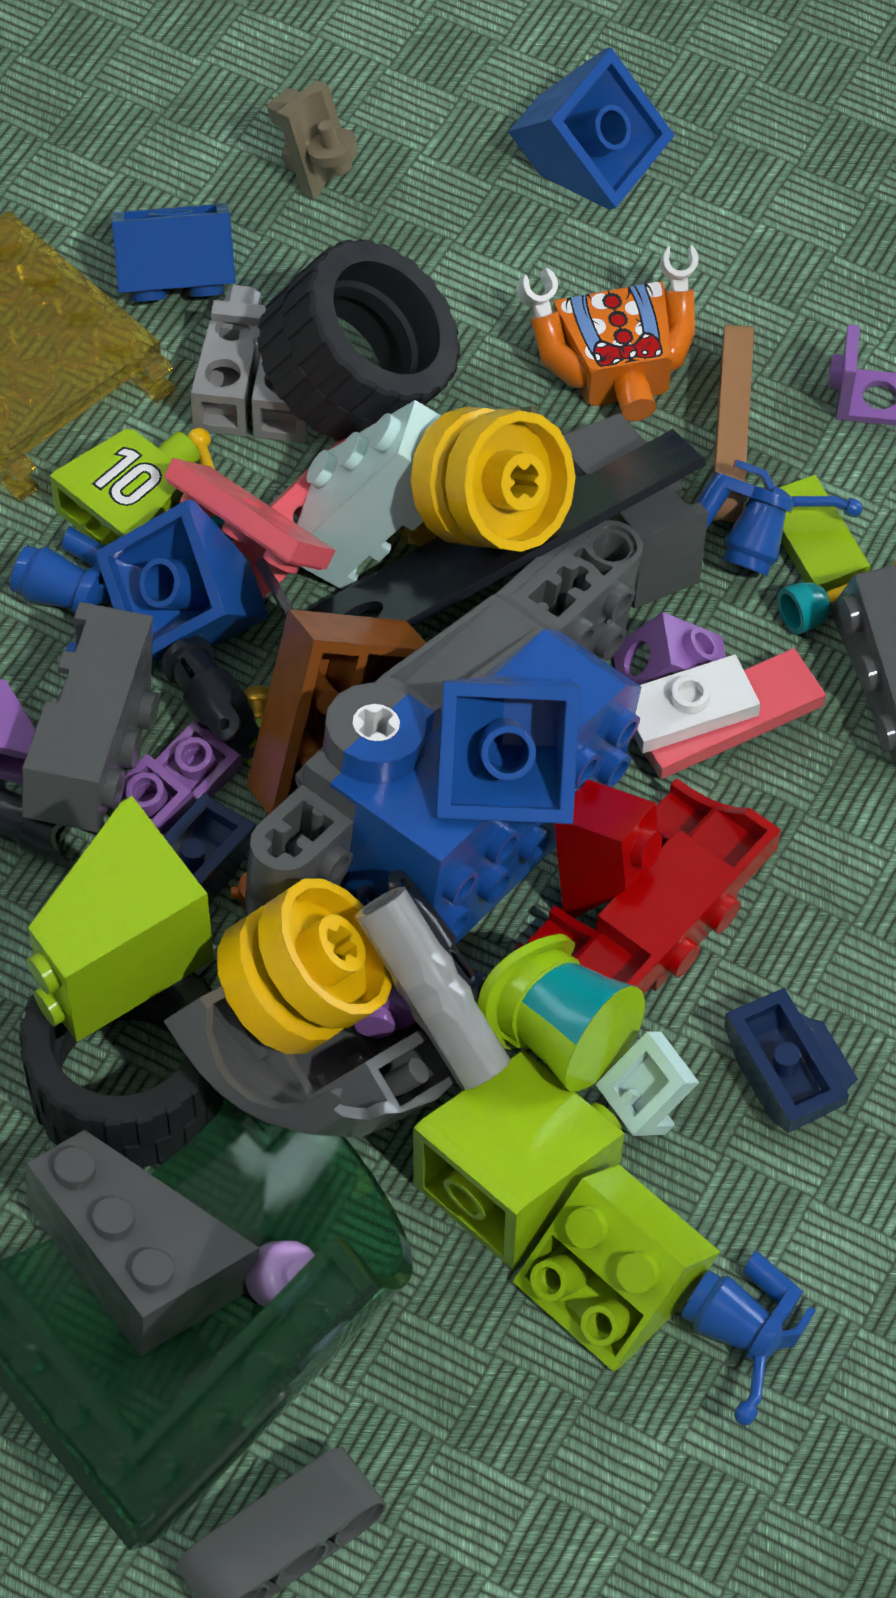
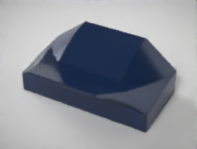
[162,794,256,904]
[724,988,858,1133]

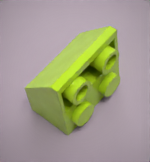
[513,1164,720,1372]

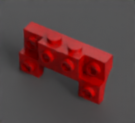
[514,778,781,994]

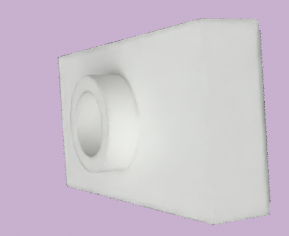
[634,654,761,754]

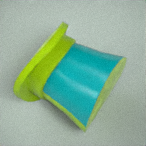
[478,934,645,1092]

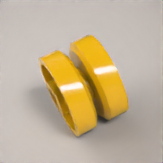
[410,407,576,552]
[217,878,393,1054]

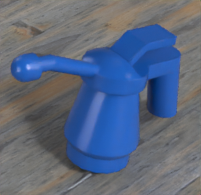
[696,460,863,576]
[10,526,110,653]
[681,1250,816,1426]

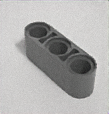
[176,1447,387,1598]

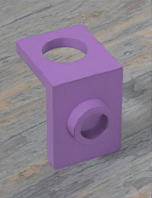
[828,325,896,426]
[613,612,726,685]

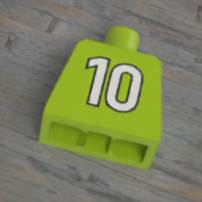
[50,429,200,546]

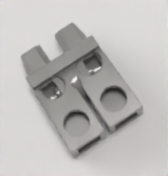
[191,285,309,443]

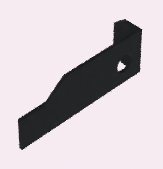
[256,429,707,627]

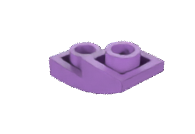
[111,720,244,834]

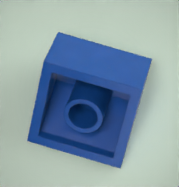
[112,203,236,302]

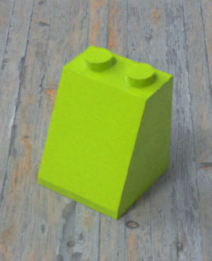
[27,796,214,1042]
[413,1050,625,1270]

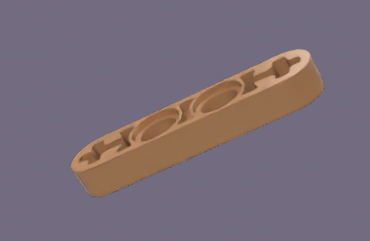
[713,324,754,523]

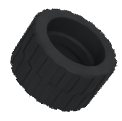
[257,239,460,441]
[19,972,225,1169]

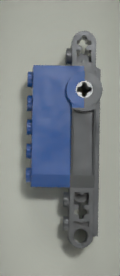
[243,520,643,945]

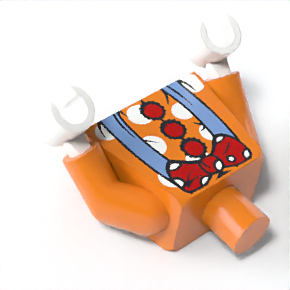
[516,245,699,421]

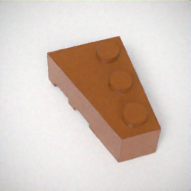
[246,609,426,815]

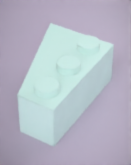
[297,400,441,590]

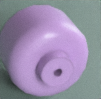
[245,1241,321,1310]

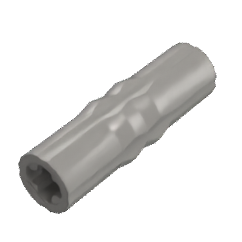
[355,886,510,1090]

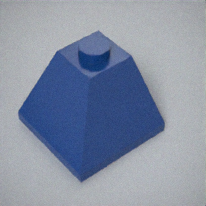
[508,47,675,210]
[95,500,269,662]
[436,676,581,824]

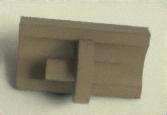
[267,80,359,199]

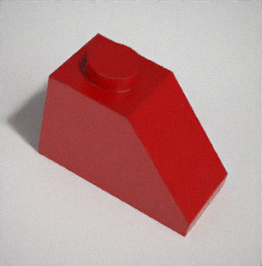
[554,779,662,918]

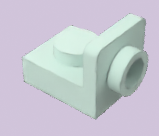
[595,1031,699,1136]

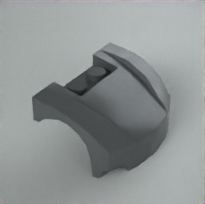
[164,986,456,1138]

